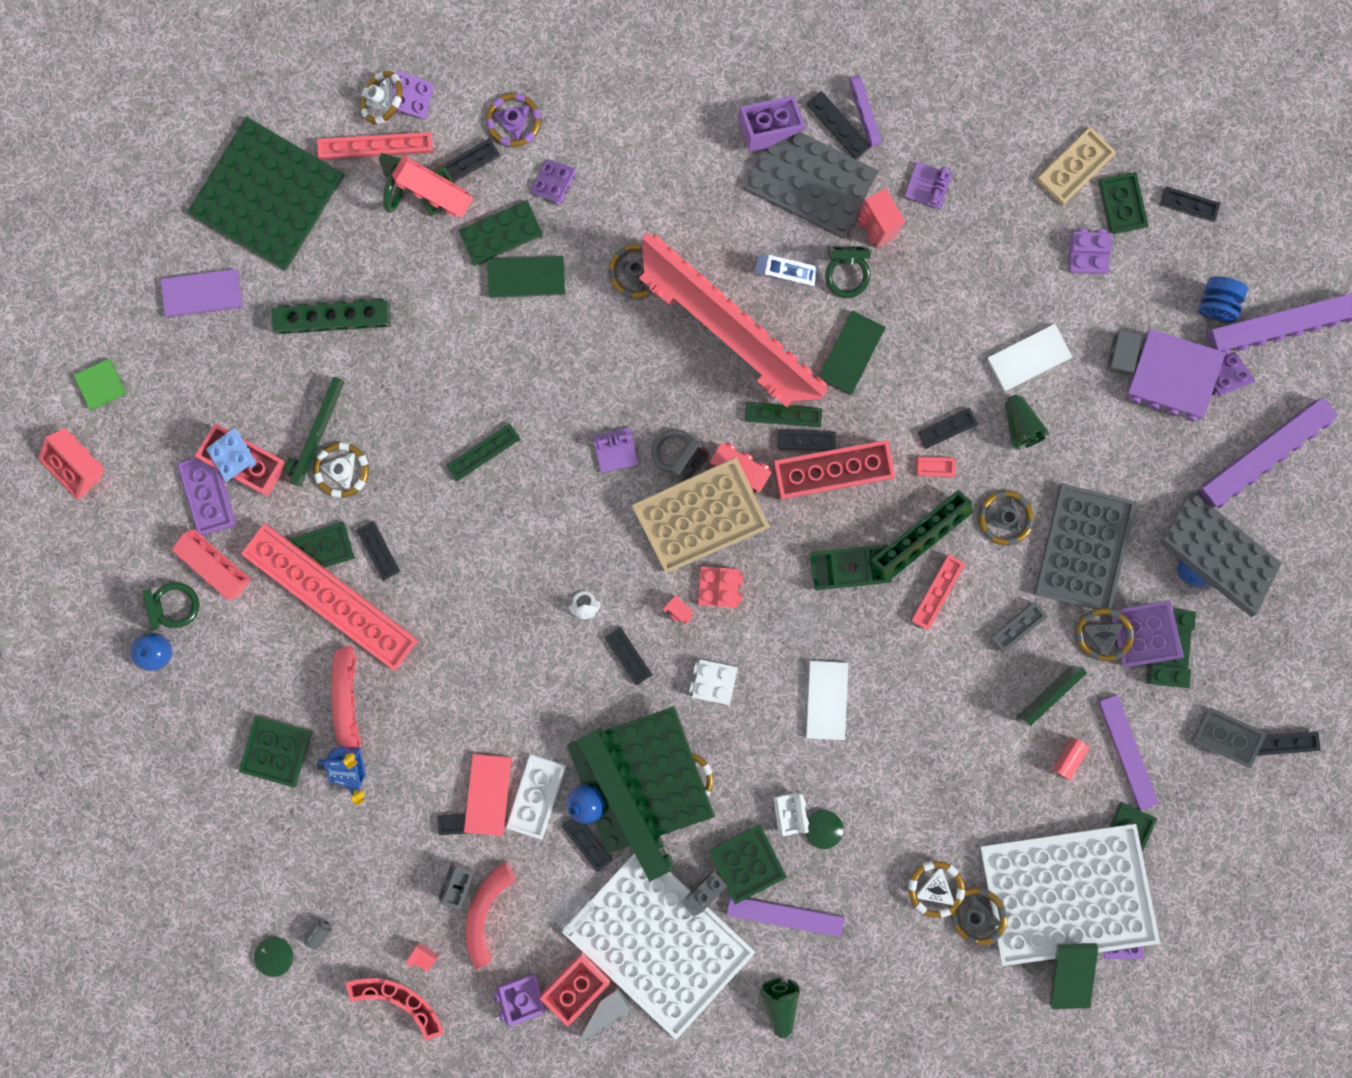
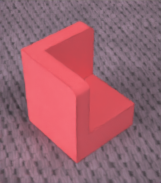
[405,942,438,971]

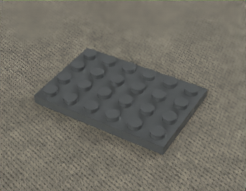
[744,132,879,239]
[1034,483,1137,610]
[1160,490,1282,618]

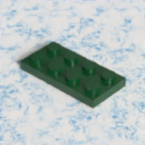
[458,200,543,266]

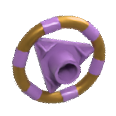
[486,93,541,147]

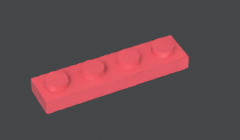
[910,554,966,630]

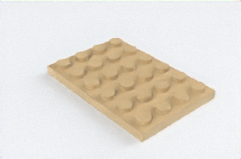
[632,457,770,573]

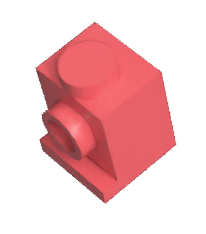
[663,595,693,625]

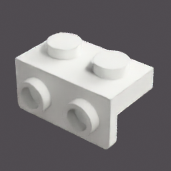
[773,793,809,836]

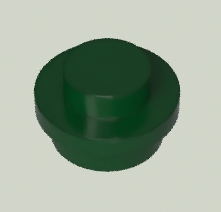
[282,458,298,476]

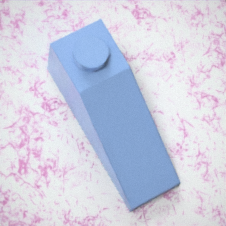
[755,255,818,286]

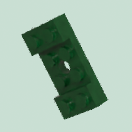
[810,544,892,591]
[1146,609,1196,688]

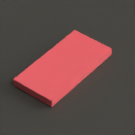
[464,754,512,836]

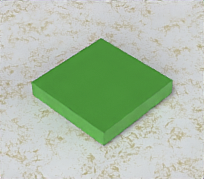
[74,359,127,410]

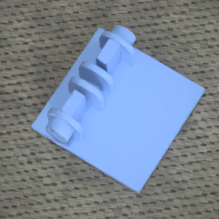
[206,428,256,482]

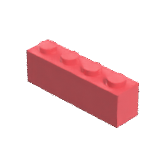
[392,155,474,218]
[172,529,251,601]

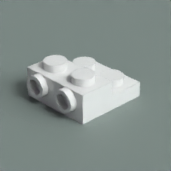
[689,659,738,705]

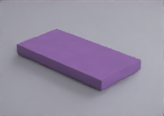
[161,269,243,318]
[177,458,237,536]

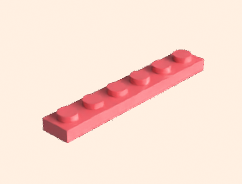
[317,132,433,160]

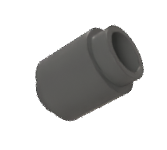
[304,919,332,950]

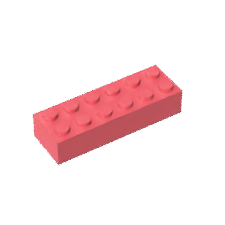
[772,440,895,500]

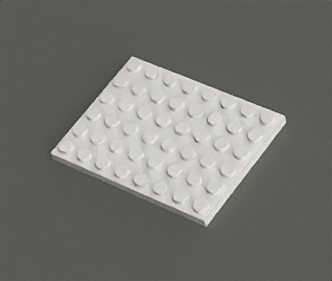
[980,824,1160,966]
[562,853,756,1039]

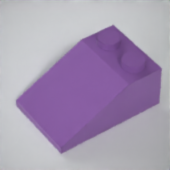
[737,96,806,152]

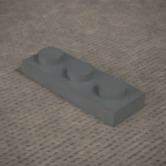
[990,602,1048,653]

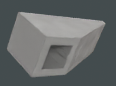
[579,985,630,1043]

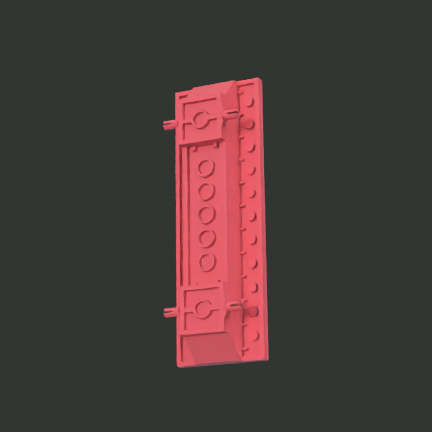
[639,232,828,407]

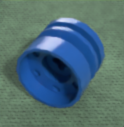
[1198,276,1248,323]

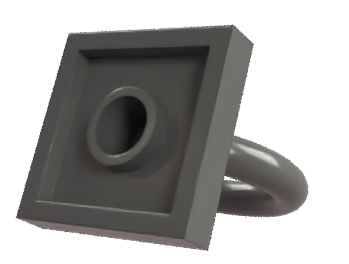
[651,429,710,481]

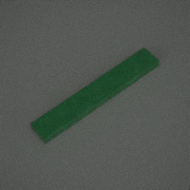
[290,377,345,487]

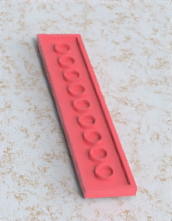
[241,523,419,671]

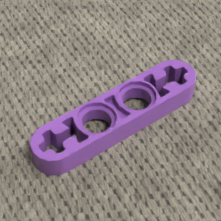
[849,75,881,147]

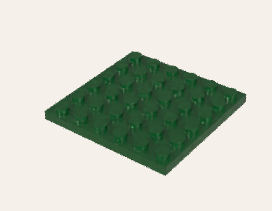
[187,116,345,271]
[567,705,715,854]

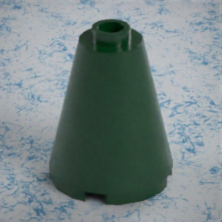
[1005,395,1050,450]
[760,978,800,1038]

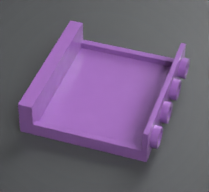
[1124,329,1225,422]

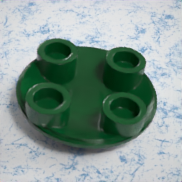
[805,810,844,849]
[254,937,293,977]

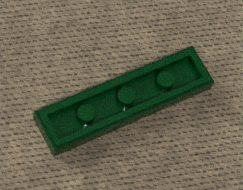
[745,402,822,428]
[446,423,521,482]

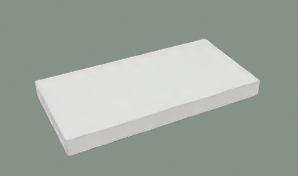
[987,324,1072,392]
[806,661,848,740]
[506,753,567,840]

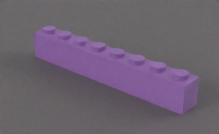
[1205,293,1352,355]
[1196,397,1338,508]

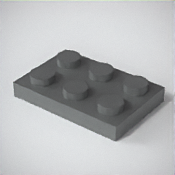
[1193,707,1267,769]

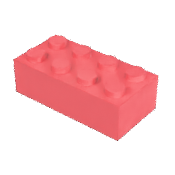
[195,423,285,498]

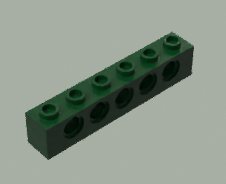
[271,298,392,335]
[871,490,973,583]

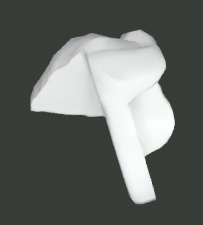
[568,591,600,620]

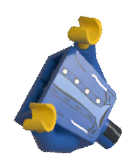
[317,745,366,805]

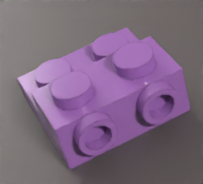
[1069,228,1112,274]
[493,973,546,1027]

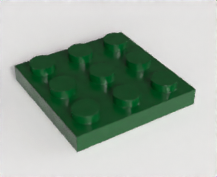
[239,715,312,788]
[708,824,787,905]

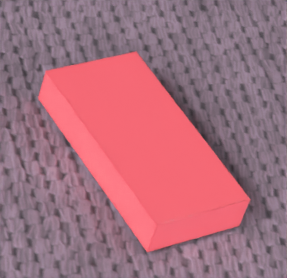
[916,457,956,477]

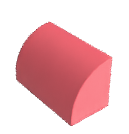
[1052,737,1090,781]

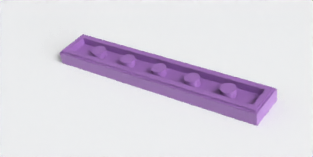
[1098,694,1159,811]
[726,896,844,937]

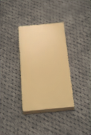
[1036,127,1117,206]

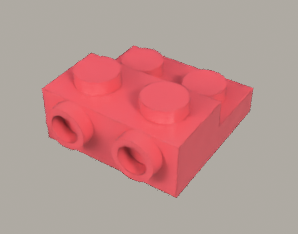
[698,567,743,608]

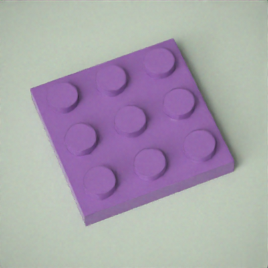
[1112,600,1184,668]

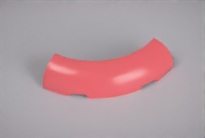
[331,646,361,748]
[465,861,516,969]
[345,978,444,1041]

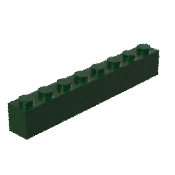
[577,727,674,882]

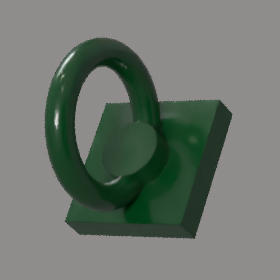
[379,153,403,213]
[825,246,871,298]
[142,582,200,631]

